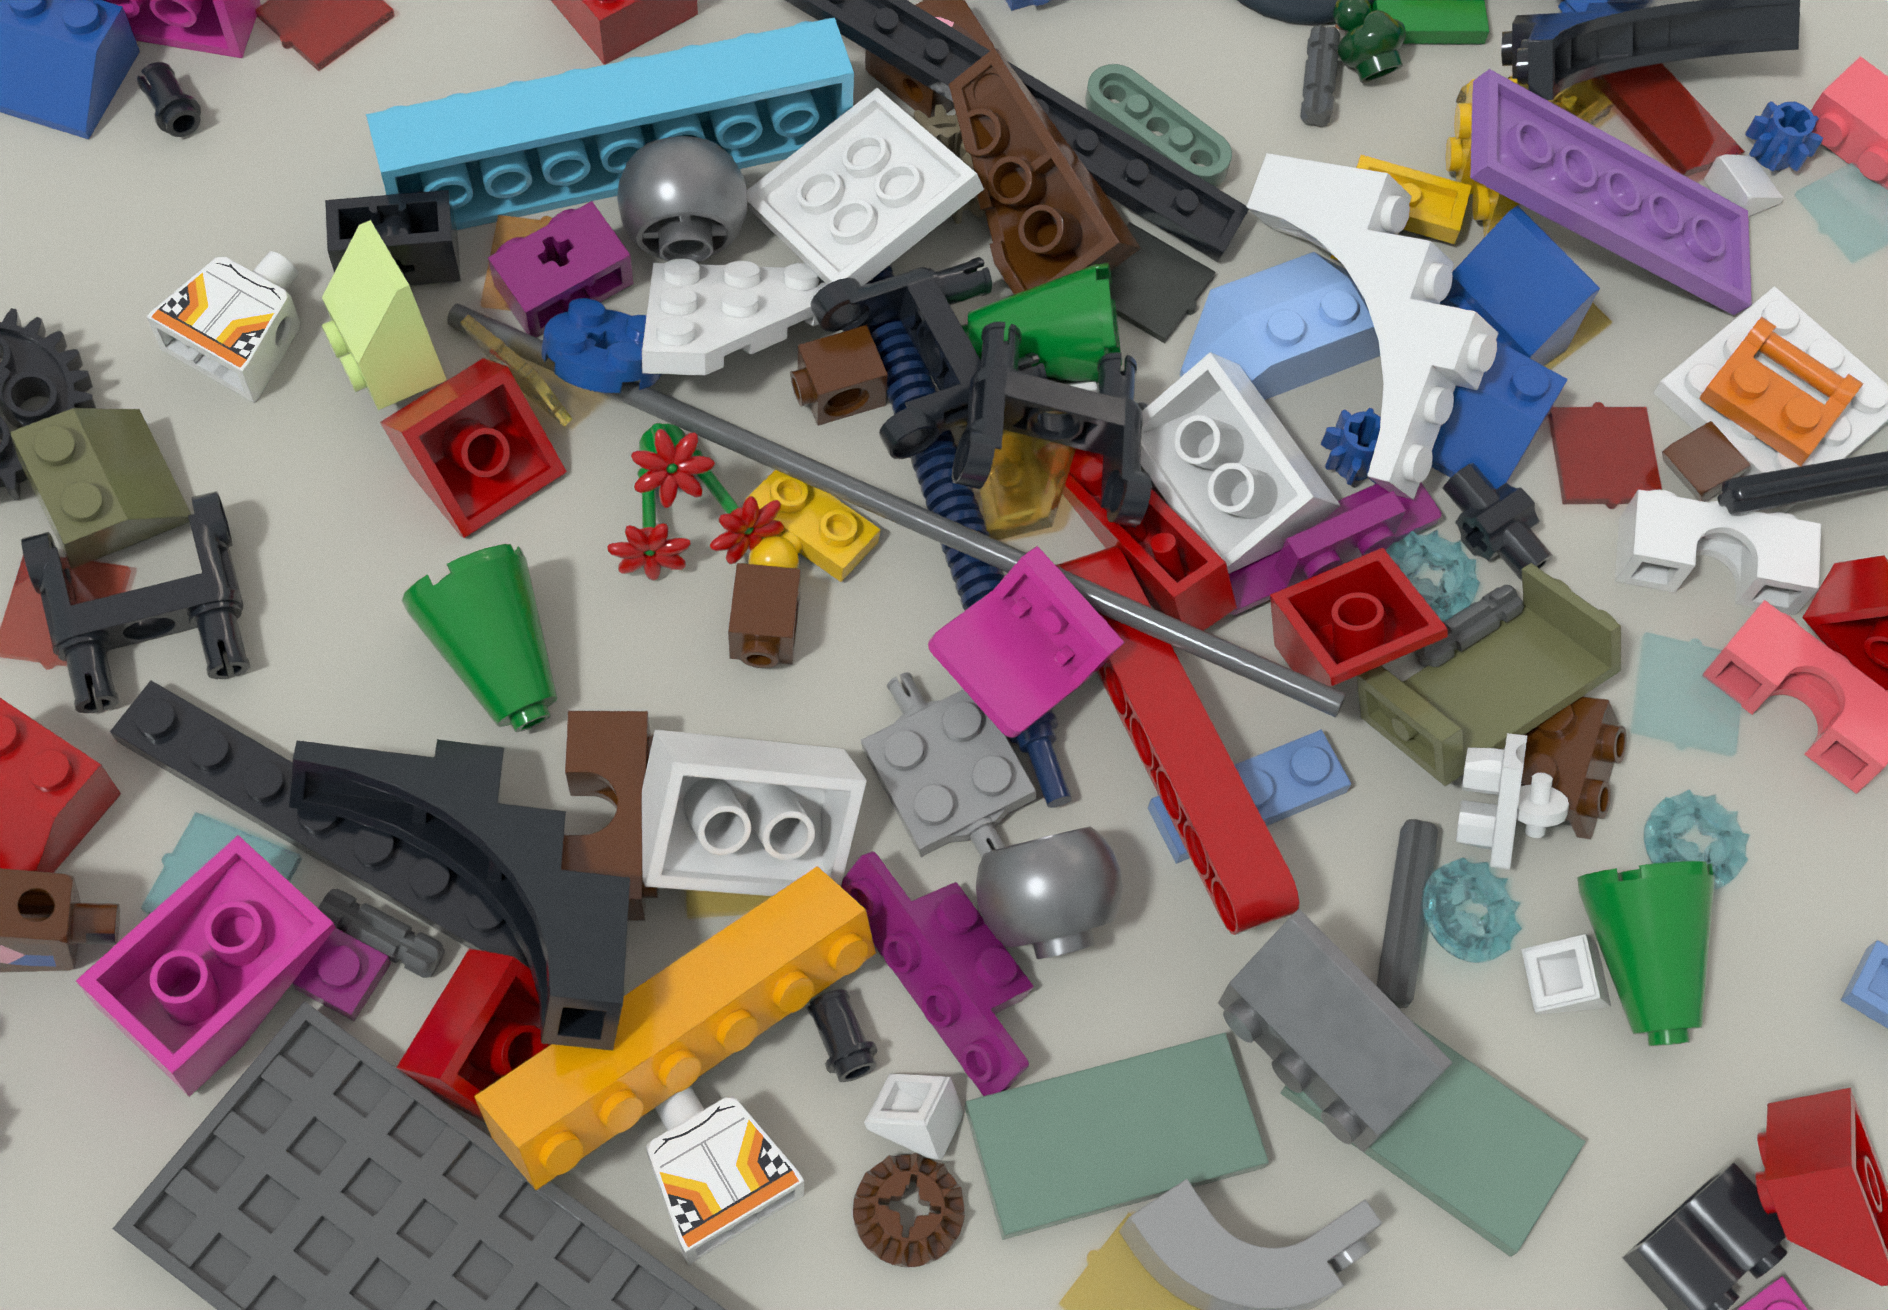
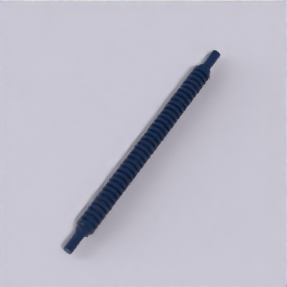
[865,264,1072,808]

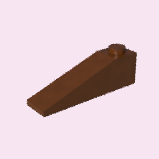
[949,48,1141,294]

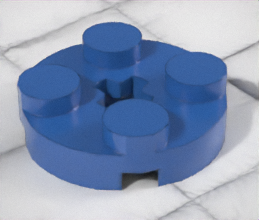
[541,298,662,393]

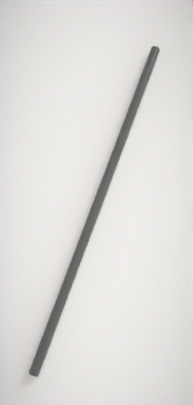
[447,303,1346,718]

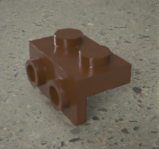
[1521,697,1627,839]

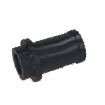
[137,62,201,137]
[807,989,878,1082]

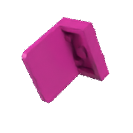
[928,546,1125,738]

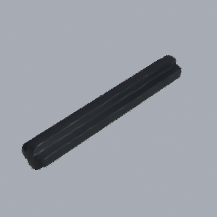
[1717,451,1888,515]

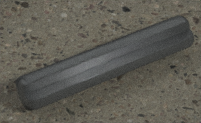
[1376,819,1438,1008]

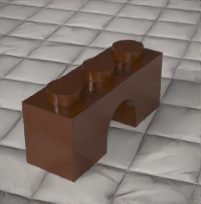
[561,711,659,921]

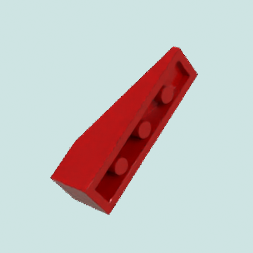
[1034,442,1237,631]

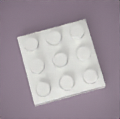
[747,88,984,286]
[1653,286,1888,513]

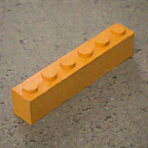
[474,866,876,1190]

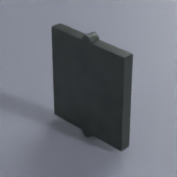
[1109,222,1215,344]

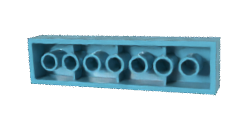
[366,17,854,230]

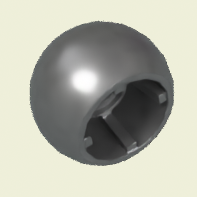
[617,136,747,263]
[976,826,1123,959]

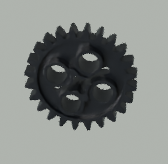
[0,308,96,501]

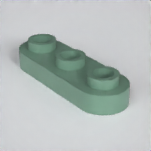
[1085,64,1232,187]

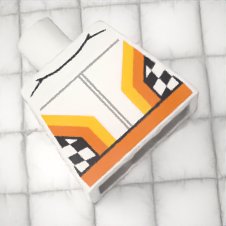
[147,251,300,403]
[646,1086,804,1265]

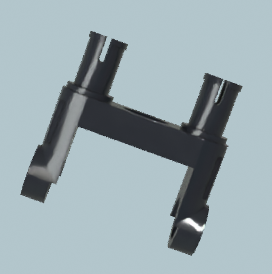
[810,257,1047,459]
[952,322,1152,528]
[21,491,250,713]

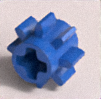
[1745,101,1823,171]
[1321,408,1381,485]

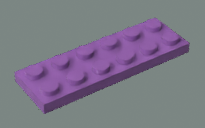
[1470,69,1752,315]

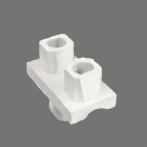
[1456,733,1569,870]

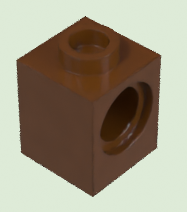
[790,325,888,426]
[728,563,801,668]

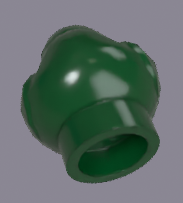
[1333,0,1406,82]

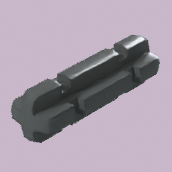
[1300,24,1340,127]
[1413,585,1524,668]
[318,889,445,978]

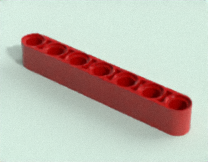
[1056,546,1300,935]

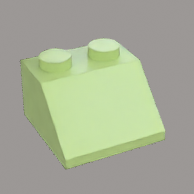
[321,220,447,410]

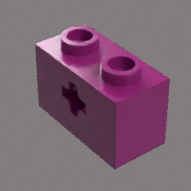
[488,201,634,338]

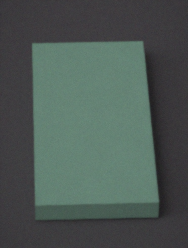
[1280,1021,1586,1257]
[964,1033,1269,1240]

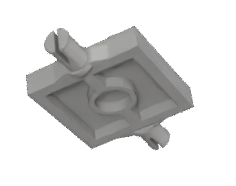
[861,672,1036,858]

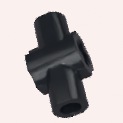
[1442,463,1553,581]

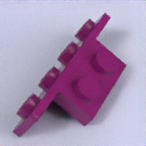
[1229,482,1441,615]
[841,851,1034,1096]

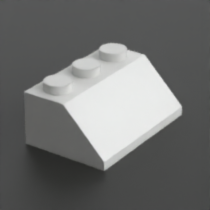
[1140,352,1341,573]
[642,730,867,896]

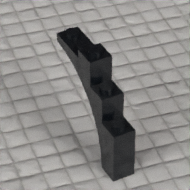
[1501,0,1800,100]
[289,739,630,1051]

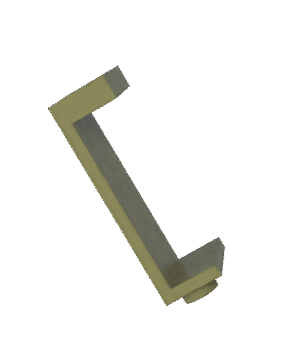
[1356,563,1621,786]

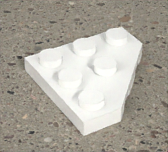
[642,259,827,375]

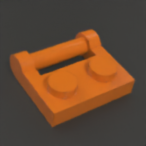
[1699,316,1864,466]

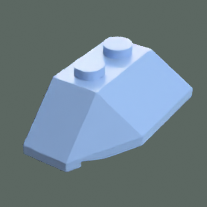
[1180,252,1380,400]

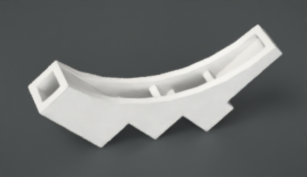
[1246,153,1498,500]

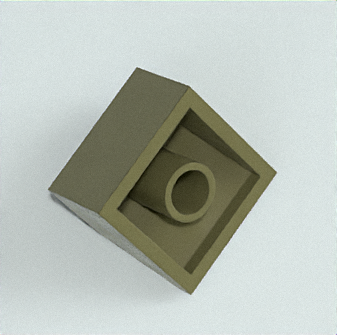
[10,408,191,569]

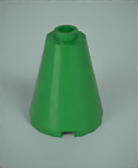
[961,263,1122,383]
[402,544,557,732]
[1577,861,1715,1046]

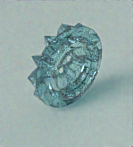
[1387,530,1480,622]
[1644,789,1750,890]
[1422,857,1522,963]

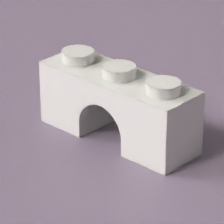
[1615,489,1821,615]

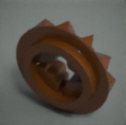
[853,1153,965,1267]

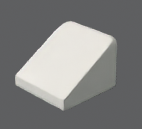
[1704,154,1784,217]
[1521,934,1611,1015]
[864,1074,963,1160]

